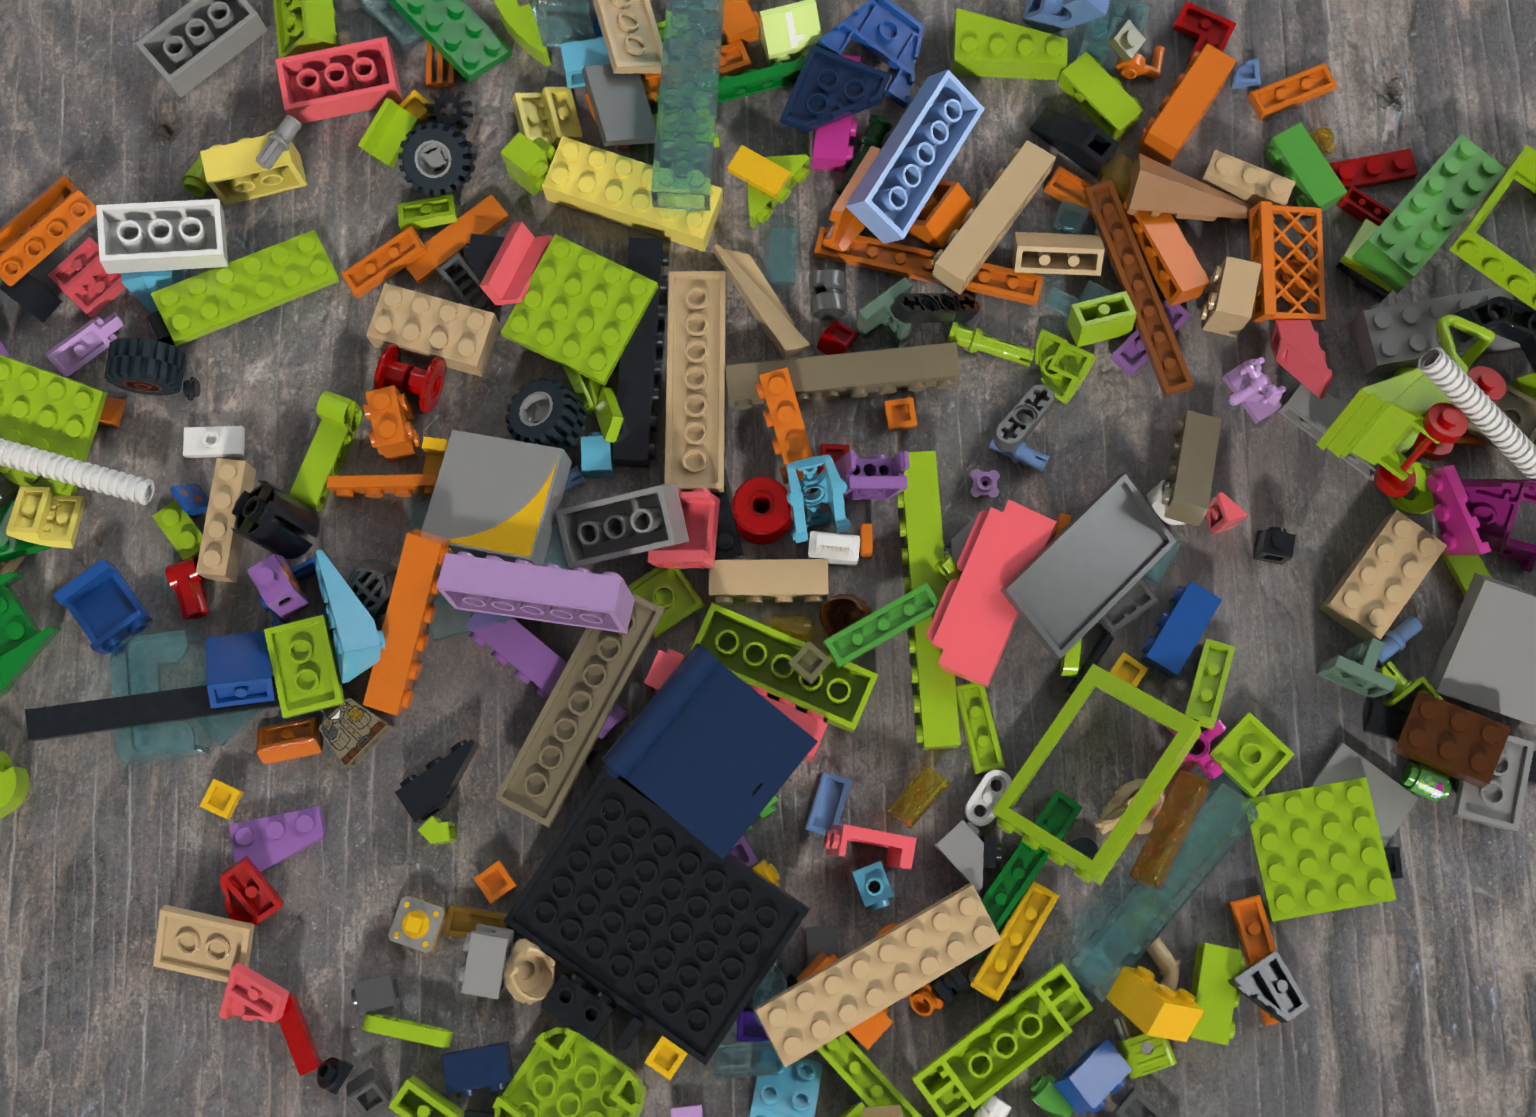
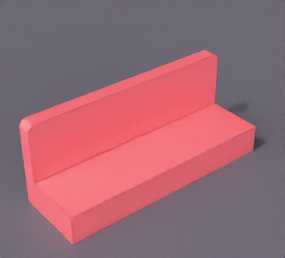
[479,221,553,306]

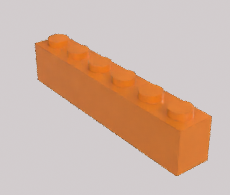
[363,529,452,716]

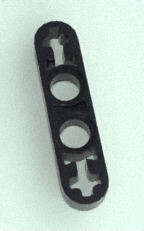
[890,293,980,323]

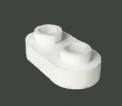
[964,770,1012,826]

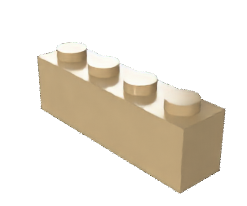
[196,458,256,583]
[709,559,829,605]

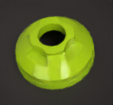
[1387,462,1434,516]

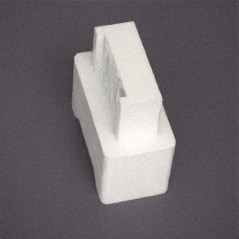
[808,531,860,567]

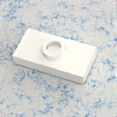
[183,426,245,458]

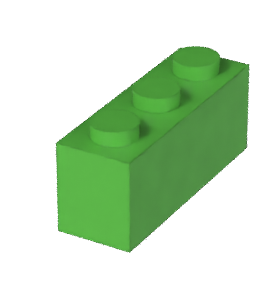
[1265,122,1347,218]

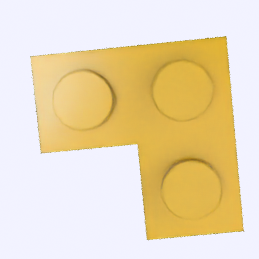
[1106,966,1204,1042]

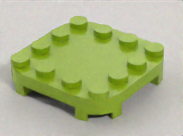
[492,1028,647,1117]

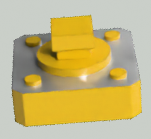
[388,896,447,953]

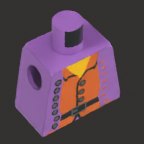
[247,554,311,620]

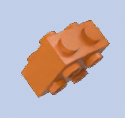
[363,385,421,463]

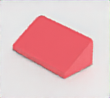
[1205,492,1248,534]

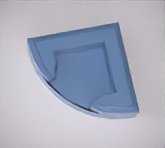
[1230,58,1261,89]

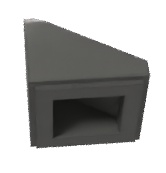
[346,1068,392,1117]

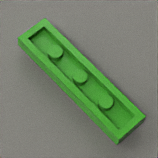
[823,582,940,669]

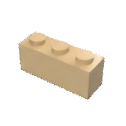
[1200,150,1295,220]
[1012,232,1105,276]

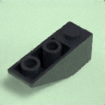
[1029,107,1120,178]
[395,739,479,824]

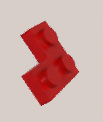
[1172,1,1237,64]

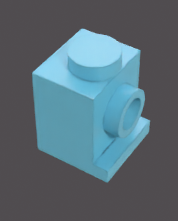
[851,861,894,911]

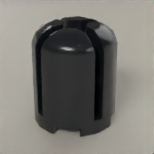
[231,481,320,559]

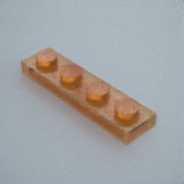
[1129,771,1211,889]

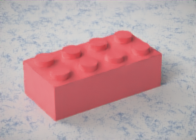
[275,37,403,124]

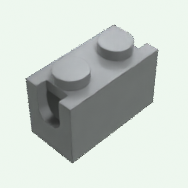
[459,924,514,1000]

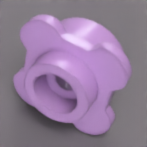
[970,469,1000,498]

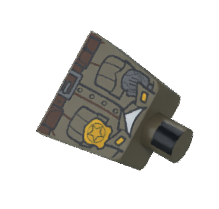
[319,697,394,769]

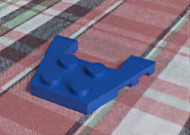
[816,0,924,109]

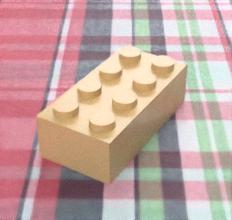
[366,283,500,377]
[1319,510,1447,641]

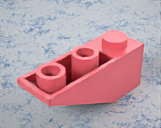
[1270,319,1333,399]

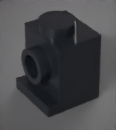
[1253,527,1296,565]

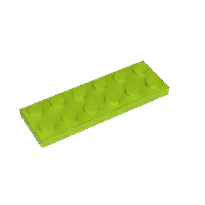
[150,230,339,347]

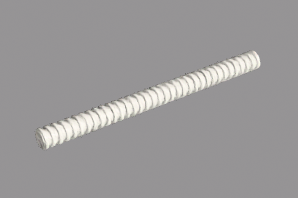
[1418,348,1536,480]
[0,438,155,505]

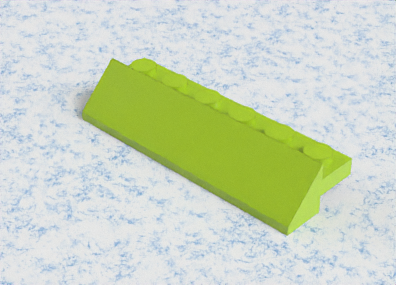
[911,961,1093,1117]

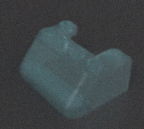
[110,629,210,765]

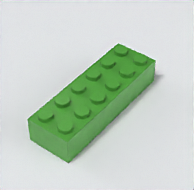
[1353,134,1507,293]

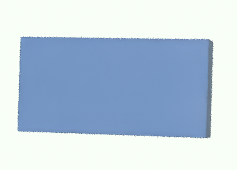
[805,771,852,836]

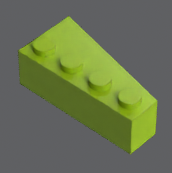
[951,8,1068,80]

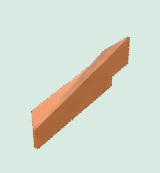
[823,128,895,252]

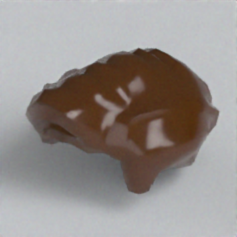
[819,594,872,637]

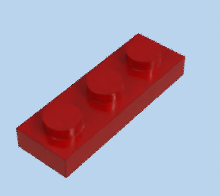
[1329,148,1418,191]

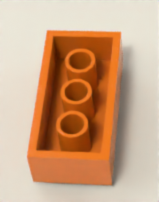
[1136,43,1237,167]

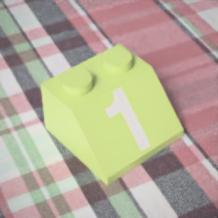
[760,0,822,67]

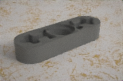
[994,385,1055,452]

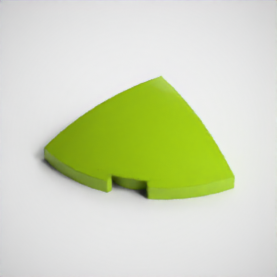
[1035,329,1097,405]

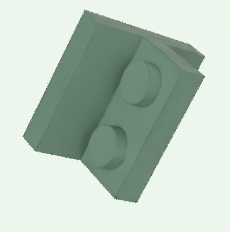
[856,277,912,347]
[1316,638,1397,699]

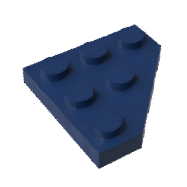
[780,45,891,133]

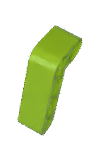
[290,390,363,513]

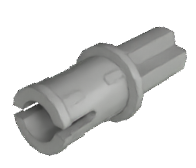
[256,115,302,169]

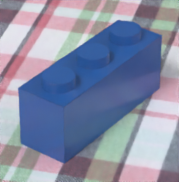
[1140,581,1222,679]

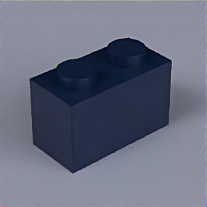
[442,1041,514,1098]

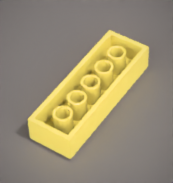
[542,136,724,252]

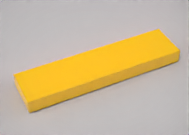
[970,880,1059,1003]

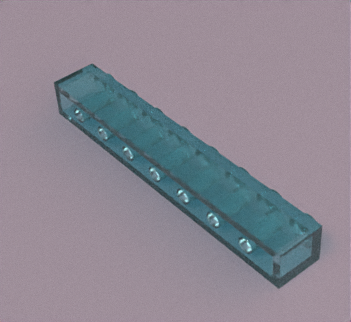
[1067,783,1259,1003]

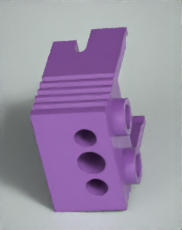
[835,450,909,500]

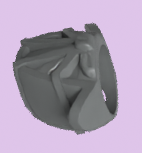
[346,559,398,620]

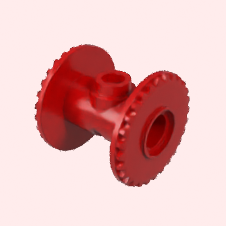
[373,344,446,413]
[732,476,791,545]

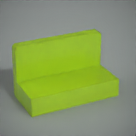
[358,98,421,169]

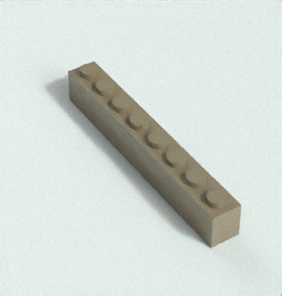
[725,342,961,410]

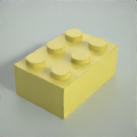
[200,131,307,206]

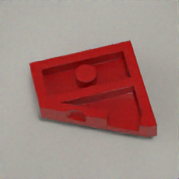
[219,856,285,926]

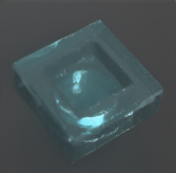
[1052,200,1089,234]

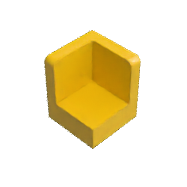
[421,436,449,474]

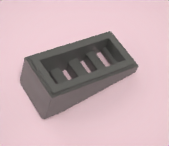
[436,252,492,309]

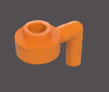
[1116,46,1165,79]

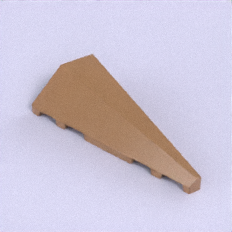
[1126,153,1254,223]

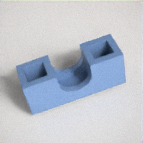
[1022,0,1110,34]

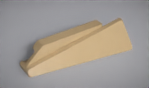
[713,244,810,359]

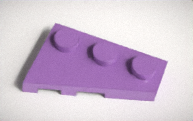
[229,806,327,873]

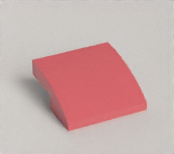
[47,237,126,319]

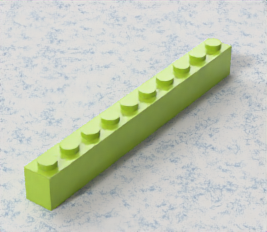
[896,451,961,750]

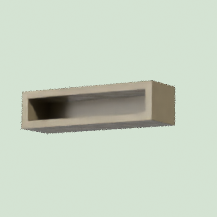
[1161,410,1222,527]

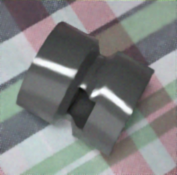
[809,269,847,320]

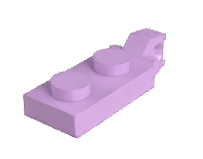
[45,312,125,377]

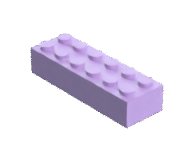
[436,552,635,633]

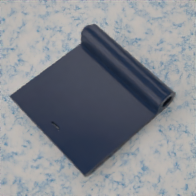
[601,643,818,859]

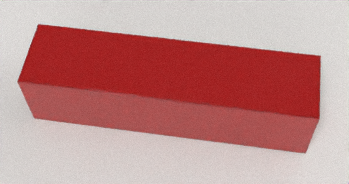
[1337,186,1392,226]
[278,994,322,1076]

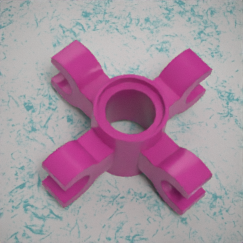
[1166,719,1227,780]

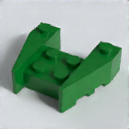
[0,572,61,698]

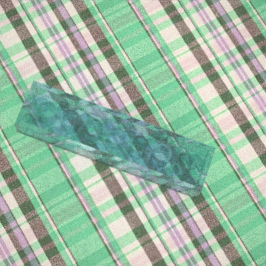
[651,0,726,211]

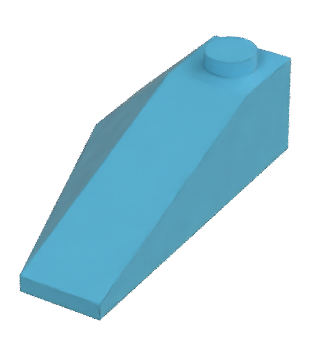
[315,550,385,683]

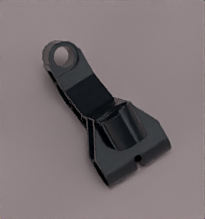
[1453,296,1536,374]

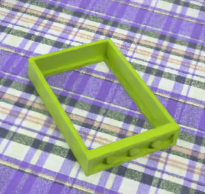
[1449,145,1536,311]
[992,664,1201,885]

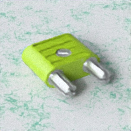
[1114,1016,1177,1079]

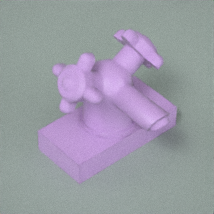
[1222,357,1286,424]

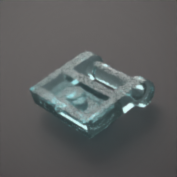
[532,0,596,47]

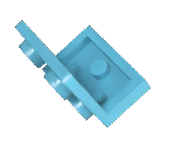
[749,1050,823,1117]

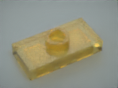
[888,765,950,830]

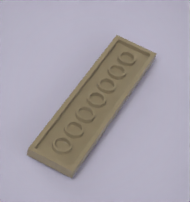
[494,592,665,828]

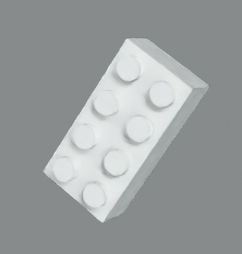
[96,199,228,274]

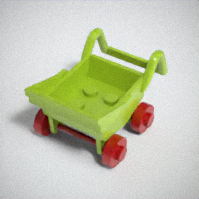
[1316,314,1506,497]

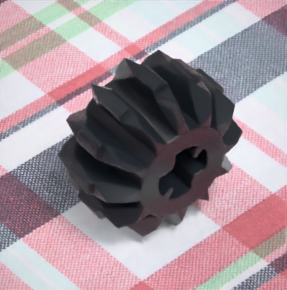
[425,86,473,131]

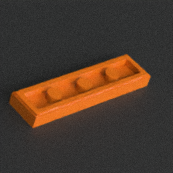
[405,194,510,285]
[1228,895,1296,1026]

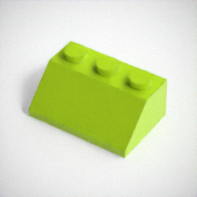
[273,0,338,58]

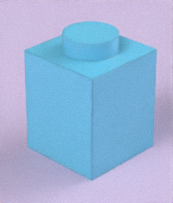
[581,432,614,478]

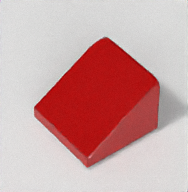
[817,319,859,355]

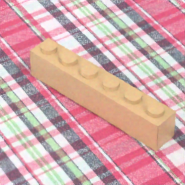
[931,140,1056,295]

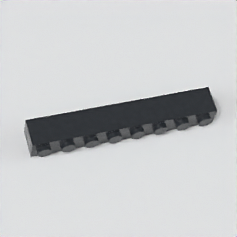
[612,237,670,468]

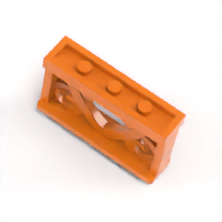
[0,174,97,286]

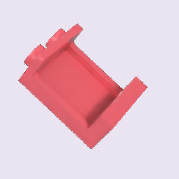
[647,487,720,569]
[823,824,917,870]

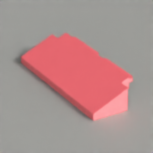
[926,499,1057,688]

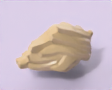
[1094,778,1165,835]

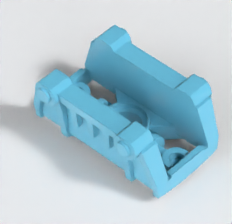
[786,454,851,543]

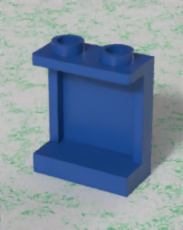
[53,559,153,655]
[206,631,275,708]

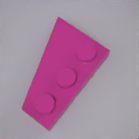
[1426,464,1492,556]

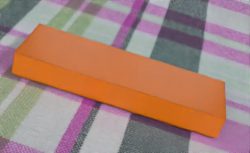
[1248,63,1337,121]
[341,226,428,299]

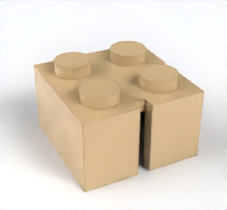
[1200,256,1261,337]

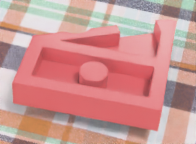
[219,962,289,1023]

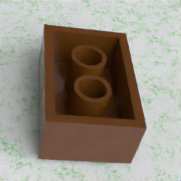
[1391,691,1512,789]

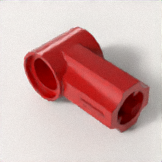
[165,557,211,620]

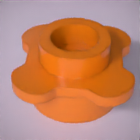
[909,984,944,1016]

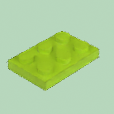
[264,615,346,718]

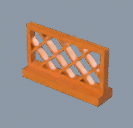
[1248,201,1326,322]

